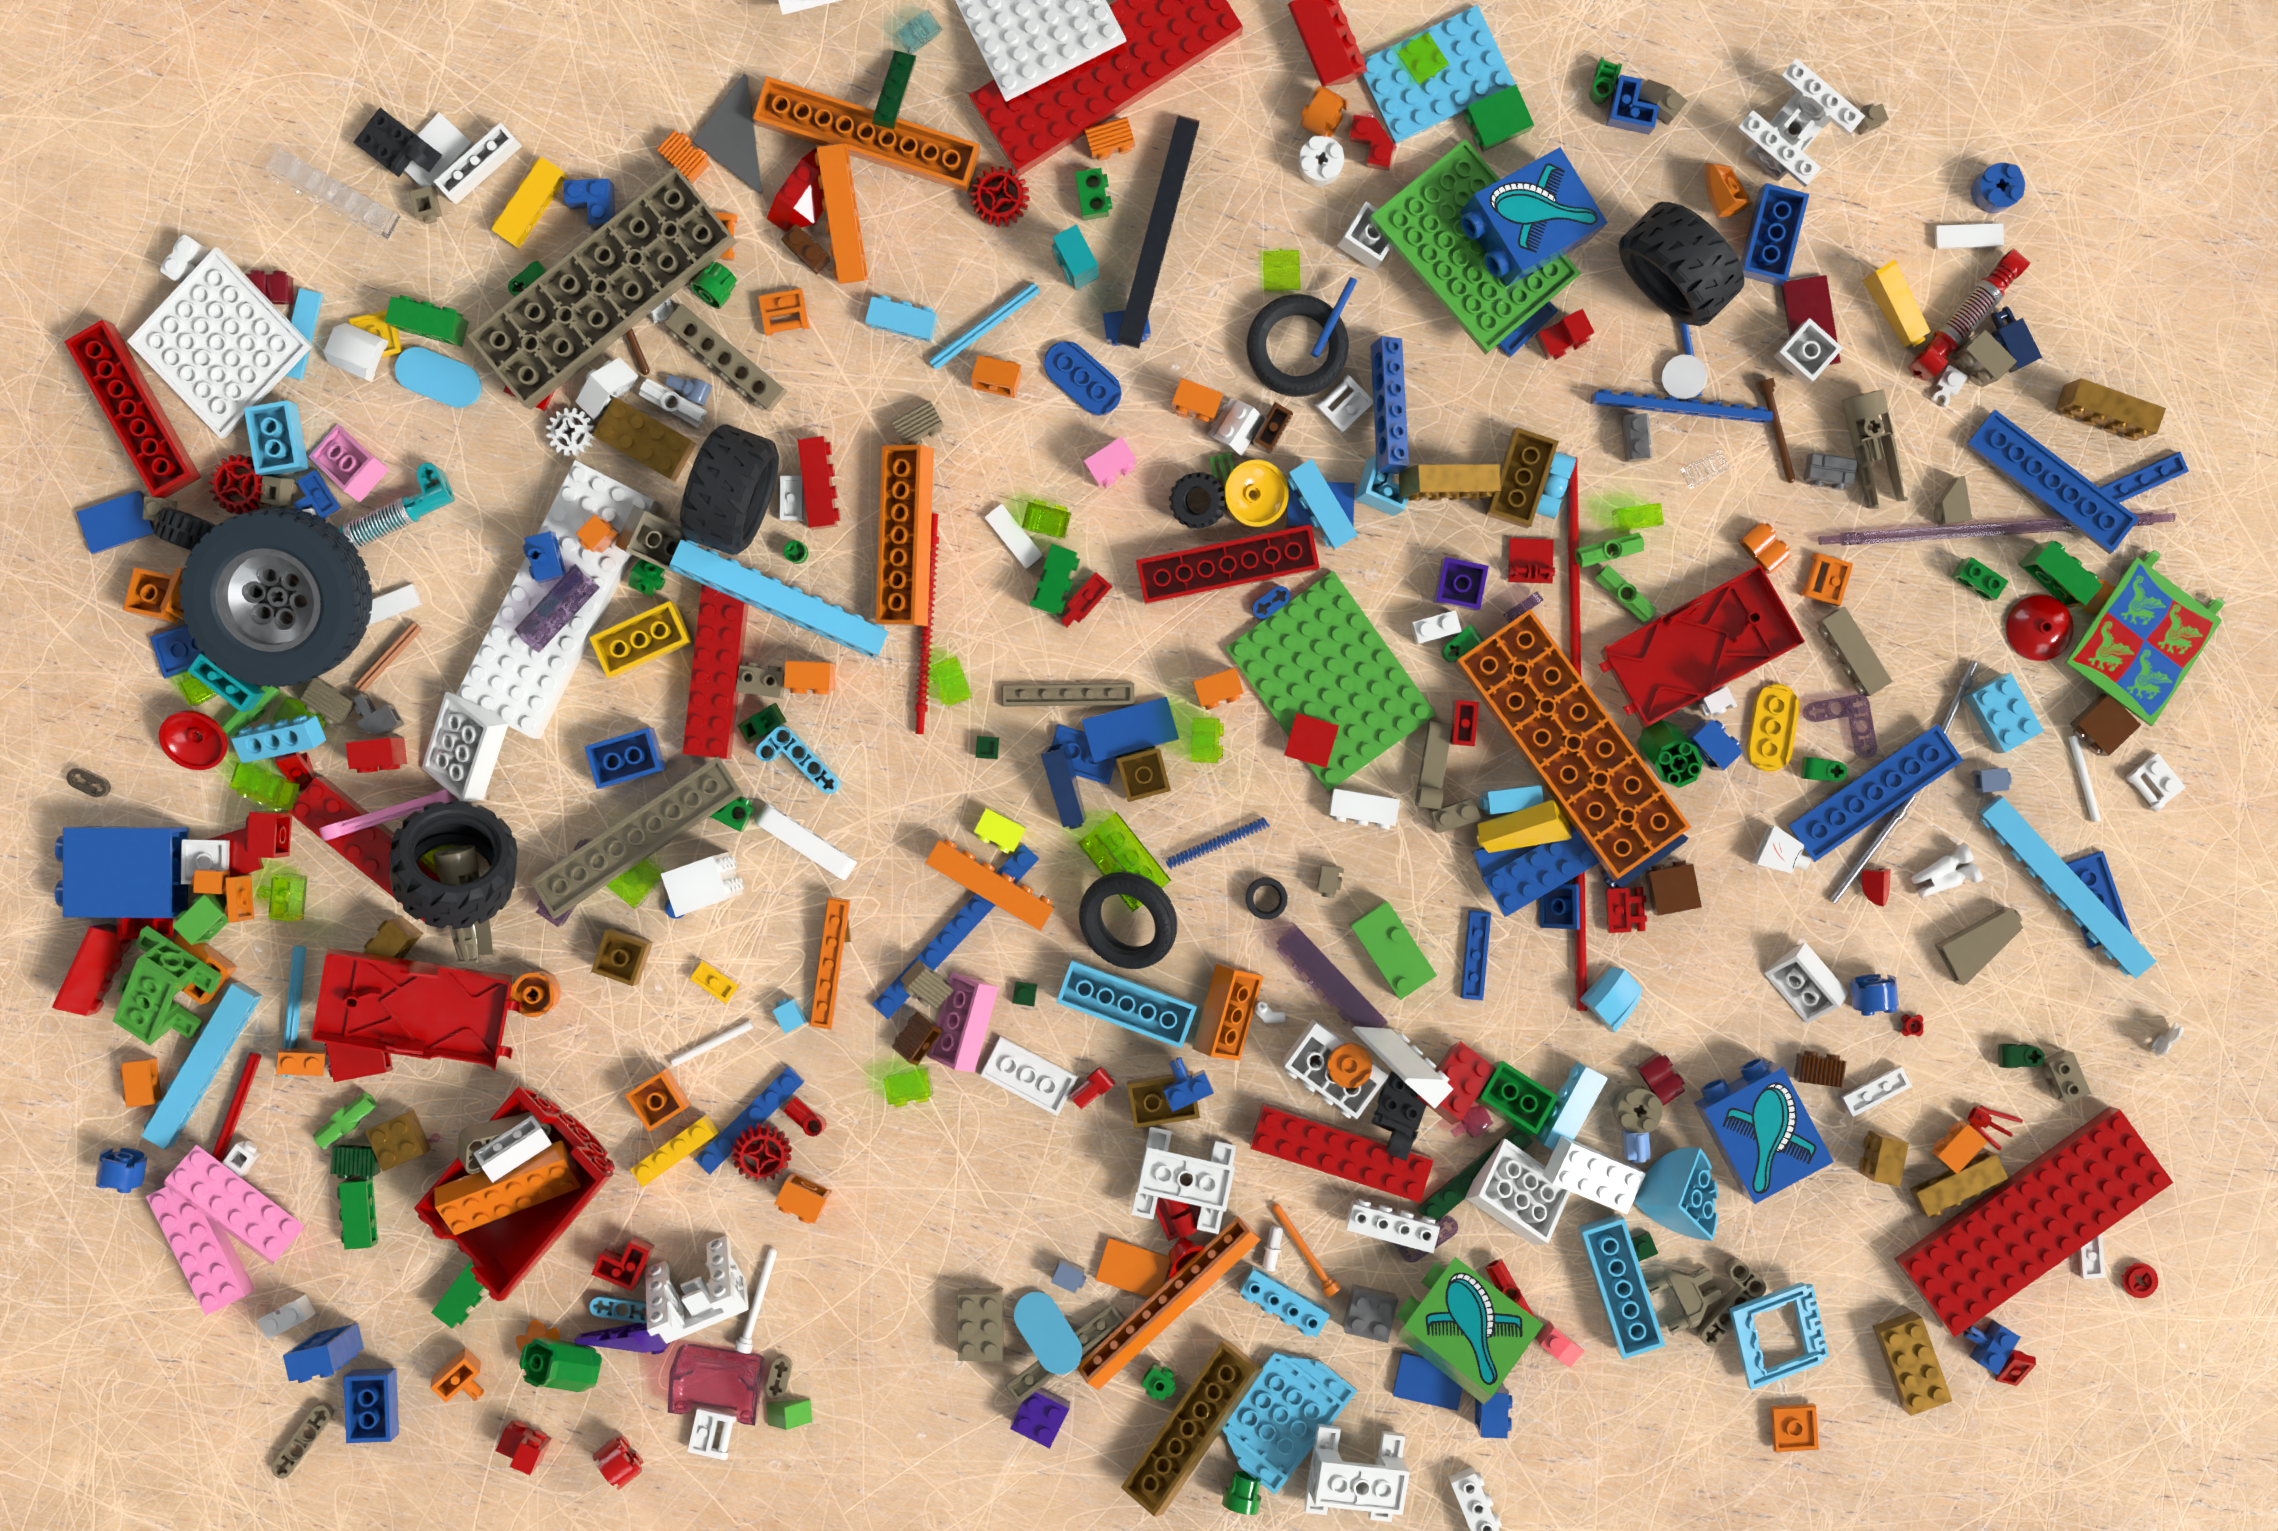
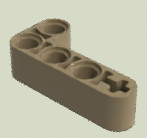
[1415,721,1452,810]
[458,1112,551,1174]
[1696,1258,1767,1347]

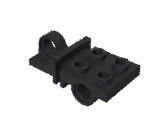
[353,107,442,177]
[1371,1071,1426,1161]

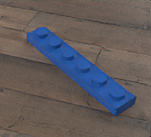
[694,1066,805,1175]

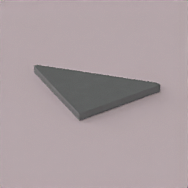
[692,74,763,195]

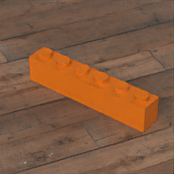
[815,144,869,284]
[925,838,1055,931]

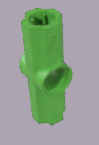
[1575,532,1645,568]
[1594,564,1657,624]
[220,685,281,738]
[312,1092,377,1150]

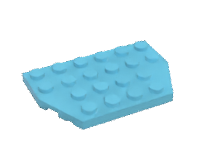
[1222,1351,1357,1495]

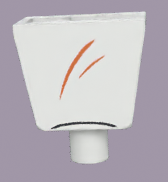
[1752,825,1811,873]

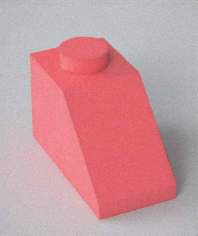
[1536,1322,1584,1367]

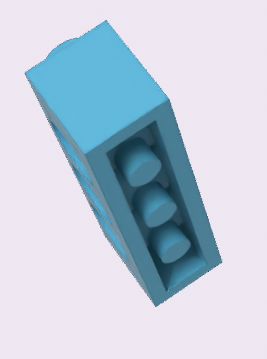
[231,715,326,763]

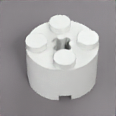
[1298,136,1344,187]

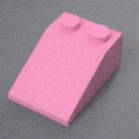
[308,424,389,502]

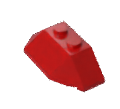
[767,146,825,232]

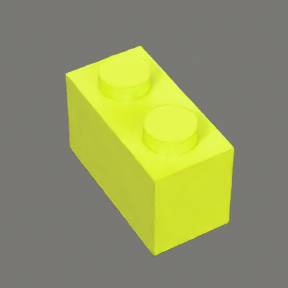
[974,808,1026,853]

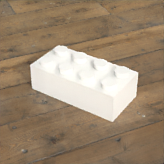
[1542,1135,1646,1214]

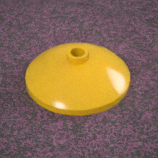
[1224,460,1289,527]

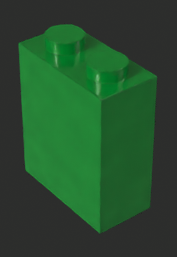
[1463,84,1534,152]

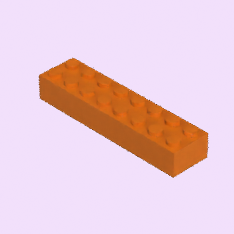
[875,445,934,626]

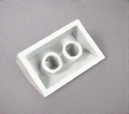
[1764,942,1849,1023]

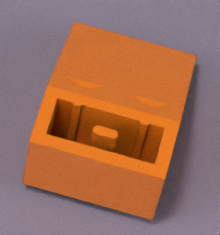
[173,933,237,1005]

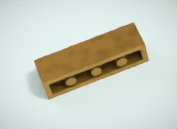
[1910,1151,2008,1217]

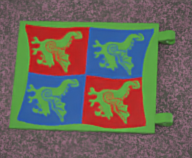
[2065,550,2225,726]

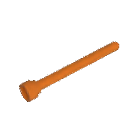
[1272,1203,1341,1298]

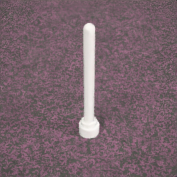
[734,1248,777,1354]

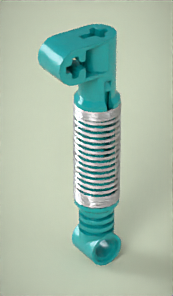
[338,463,455,550]

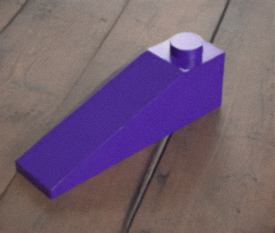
[574,1323,670,1355]

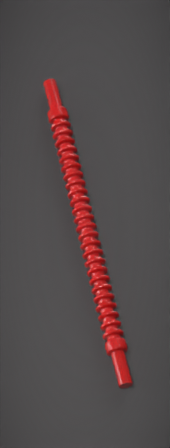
[914,513,939,734]

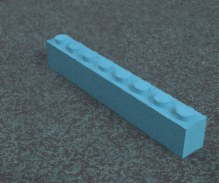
[142,982,263,1150]

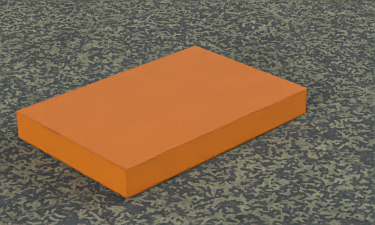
[1095,1237,1170,1298]

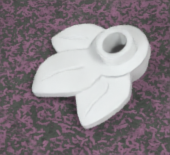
[2151,1022,2184,1057]

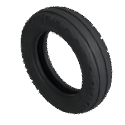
[1247,294,1349,397]
[1079,872,1177,969]

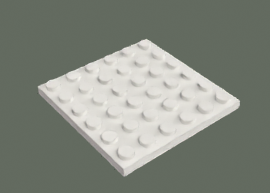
[955,0,1126,102]
[127,247,313,439]

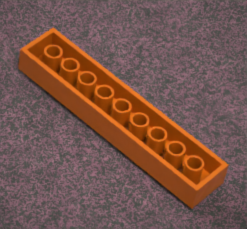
[753,76,981,193]

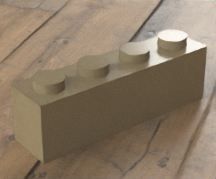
[1817,607,1893,697]

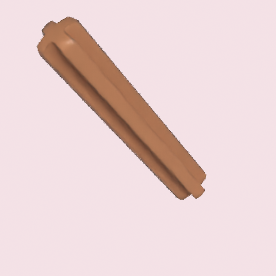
[354,622,422,691]

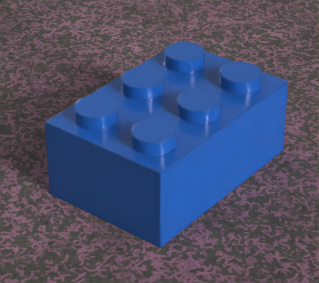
[584,728,666,789]
[344,1368,399,1443]

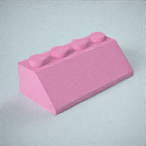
[927,972,999,1072]

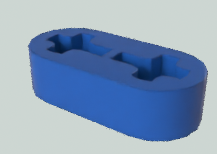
[1252,586,1290,619]

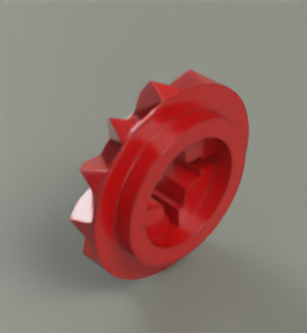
[2121,1262,2158,1298]

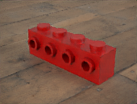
[797,436,841,530]

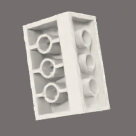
[661,852,744,917]
[1282,1018,1389,1119]

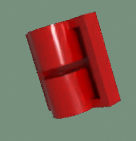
[1155,1182,1201,1242]

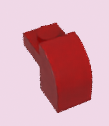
[117,918,173,940]

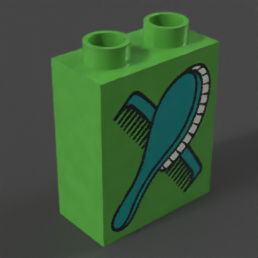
[1395,1257,1543,1404]

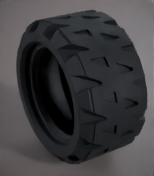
[1619,201,1745,327]
[680,424,779,556]
[390,800,518,929]

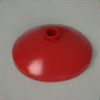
[2006,595,2074,661]
[159,710,228,770]

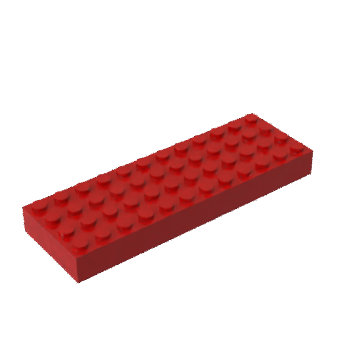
[969,0,1243,176]
[1894,1106,2174,1337]

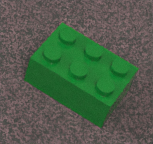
[384,295,469,347]
[2018,541,2103,608]
[1475,1061,1558,1136]

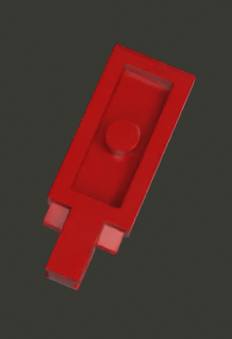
[1061,572,1113,628]

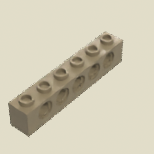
[664,303,787,412]

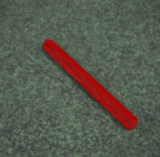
[212,1052,261,1163]

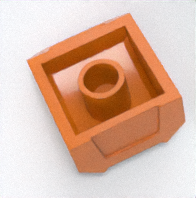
[1705,163,1753,218]

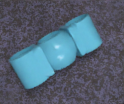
[1536,452,1576,519]

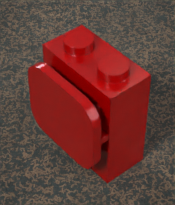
[324,1043,393,1082]

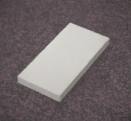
[979,1036,1078,1116]

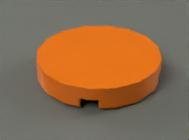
[1327,1043,1372,1088]

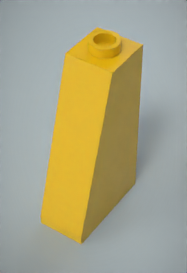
[1862,259,1930,347]
[1476,800,1572,853]

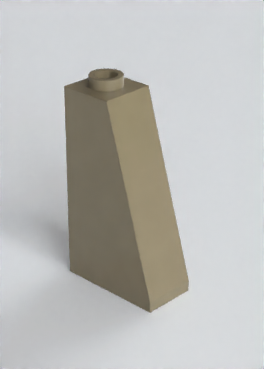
[1935,907,2023,986]

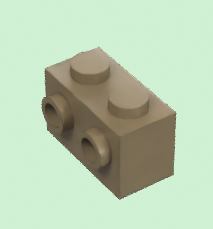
[736,662,785,699]
[2041,1050,2091,1104]

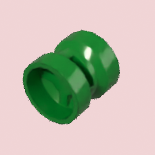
[784,540,809,564]

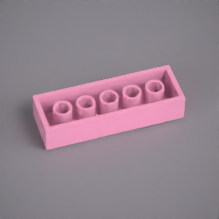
[164,1145,305,1266]
[146,1186,255,1316]

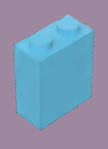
[1479,785,1544,814]

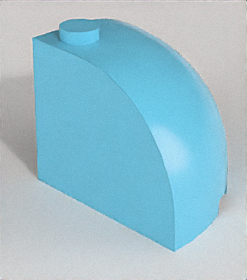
[1634,1147,1718,1241]

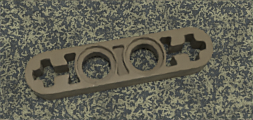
[272,1403,334,1479]

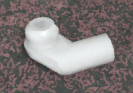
[1255,1002,1285,1024]

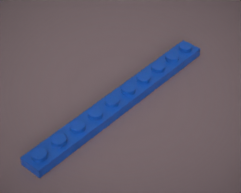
[872,844,1040,1019]

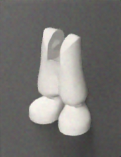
[1911,843,1983,898]

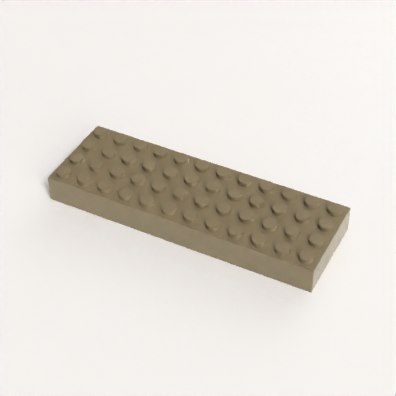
[467,166,737,410]

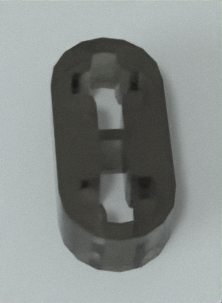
[66,768,111,797]

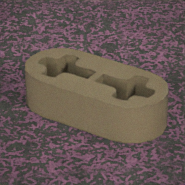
[766,1355,793,1399]

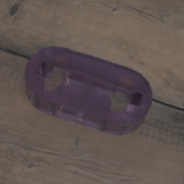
[1503,591,1544,623]

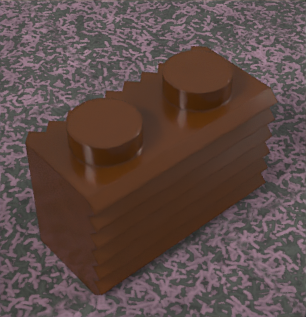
[781,224,830,275]
[1252,402,1293,454]
[892,1011,943,1066]
[1794,1050,1847,1088]

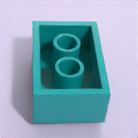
[1051,224,1099,290]

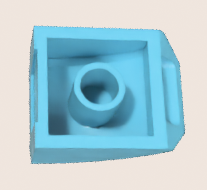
[1579,967,1642,1033]

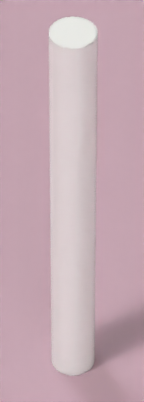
[2068,735,2101,822]
[670,1020,754,1067]

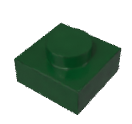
[975,736,1000,760]
[1012,981,1038,1007]
[1631,1232,1658,1262]

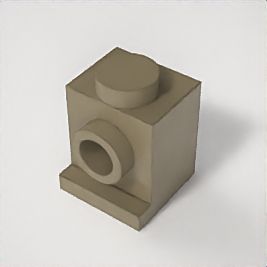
[1857,103,1889,135]
[409,186,442,224]
[260,476,296,508]
[143,497,177,522]
[1317,864,1344,898]

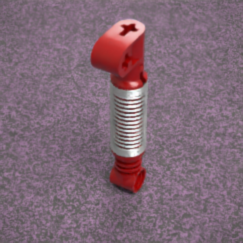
[1908,248,2031,381]

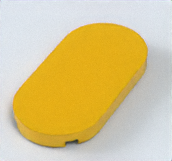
[1746,684,1800,772]

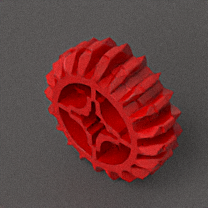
[970,166,1030,227]
[208,454,269,514]
[731,1123,792,1182]

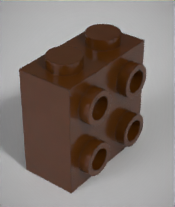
[2070,693,2141,756]
[1645,860,1702,916]

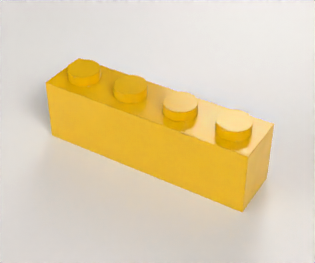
[491,156,569,249]
[630,1114,719,1188]

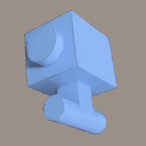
[1622,1130,1650,1163]

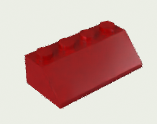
[1288,0,1368,87]
[52,923,132,1016]

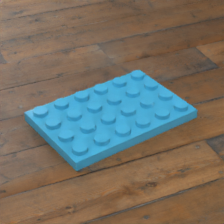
[1362,5,1515,144]

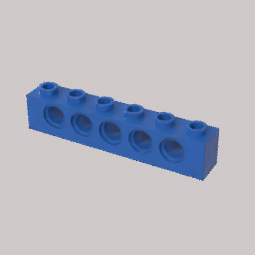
[1370,336,1409,474]

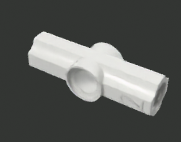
[638,378,707,428]

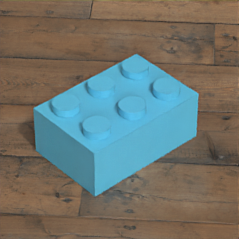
[244,400,309,476]
[1964,673,2044,753]

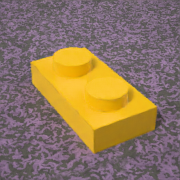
[690,960,740,1004]

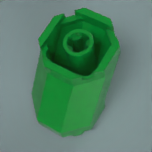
[1636,720,1703,788]
[519,1337,602,1392]

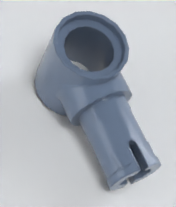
[666,374,712,406]

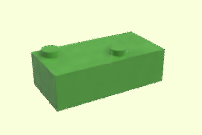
[1349,900,1437,1000]

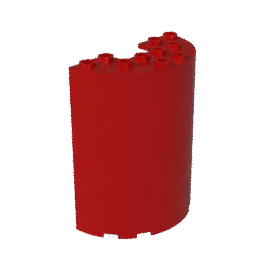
[414,1086,615,1301]

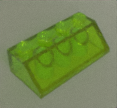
[1077,812,1171,912]

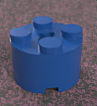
[1971,163,2025,213]
[1850,974,1899,1016]
[96,1148,147,1193]

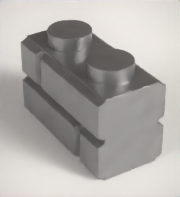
[1621,413,1652,462]
[1803,453,1857,491]

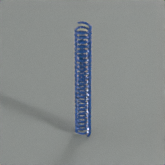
[1166,817,1270,870]

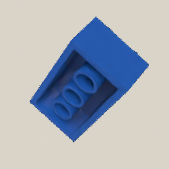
[1740,183,1809,286]
[283,1323,364,1383]

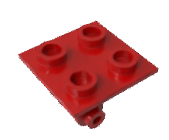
[1508,538,1555,584]

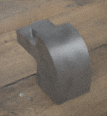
[353,694,404,733]

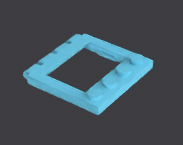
[1729,1282,1829,1390]

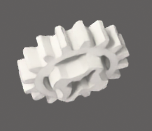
[546,408,596,457]

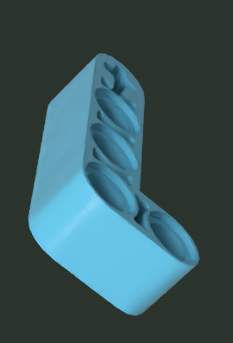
[756,726,841,794]

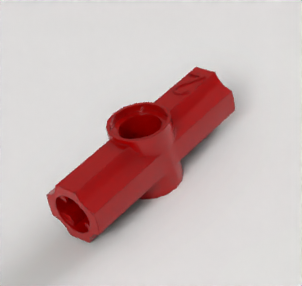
[1485,1259,1535,1318]

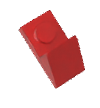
[275,752,316,791]
[1995,1350,2036,1386]

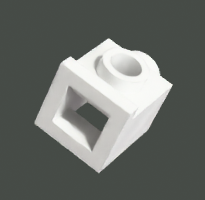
[1699,686,1737,716]
[222,1141,260,1177]

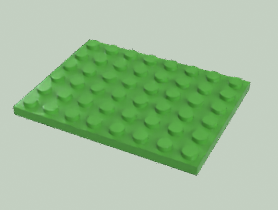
[1369,139,1581,355]
[1225,571,1436,792]

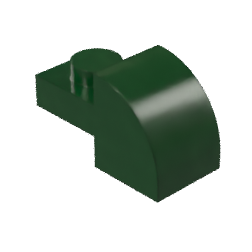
[737,703,787,744]

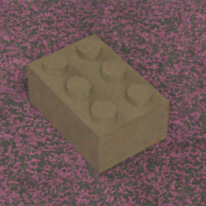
[615,505,697,576]
[957,1288,1004,1361]

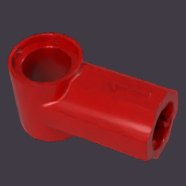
[1070,1066,1115,1110]
[783,1096,827,1137]

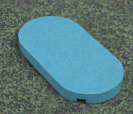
[395,347,482,408]
[1014,1292,1082,1375]

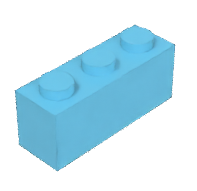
[865,295,938,343]

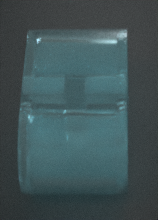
[895,10,942,54]

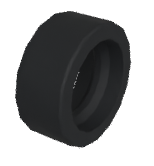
[1245,877,1288,920]

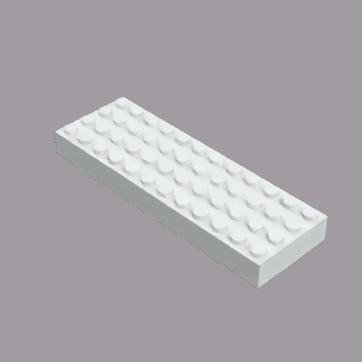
[456,460,660,739]

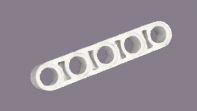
[755,803,857,881]

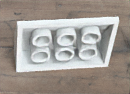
[421,692,508,802]
[1352,1027,1453,1108]
[1465,1139,1571,1245]

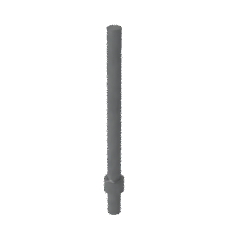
[1940,660,1978,735]
[1828,795,1916,904]

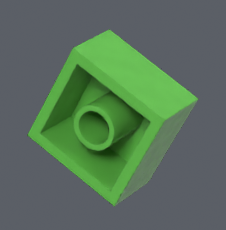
[173,894,228,945]

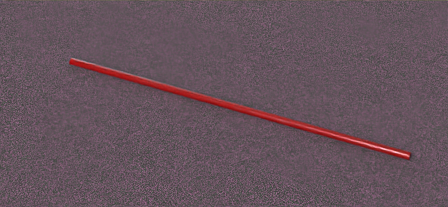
[1567,457,1587,1011]

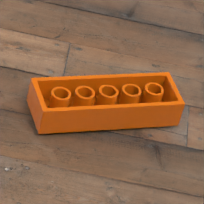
[435,1140,581,1235]

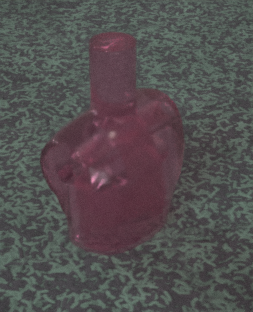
[1450,1105,1493,1138]

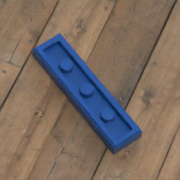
[2099,451,2189,503]
[1460,910,1491,1001]

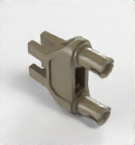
[1645,1266,1723,1336]

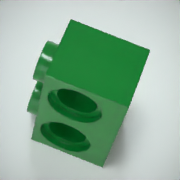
[1075,168,1113,221]
[1950,557,2009,601]
[709,796,755,832]

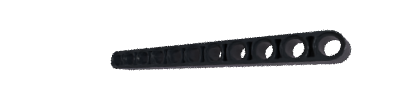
[1117,115,1200,349]

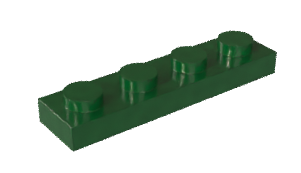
[872,50,916,129]

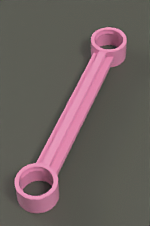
[319,789,457,841]

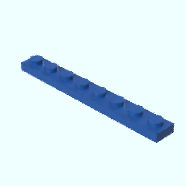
[1591,389,1773,424]

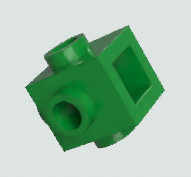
[628,559,666,597]
[1141,1362,1176,1401]

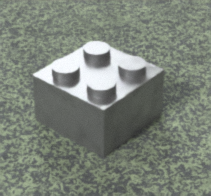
[1342,1284,1398,1343]

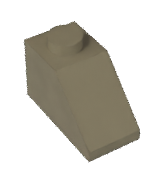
[1638,79,1688,125]
[1934,475,1972,526]

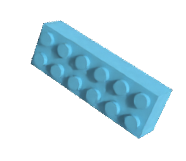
[1056,959,1197,1049]
[1577,1213,1665,1359]

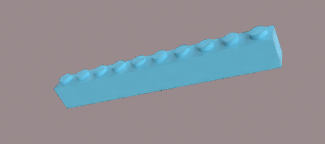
[668,540,889,660]
[1978,795,2157,979]

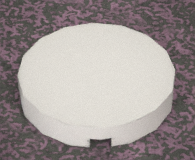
[1662,354,1707,400]

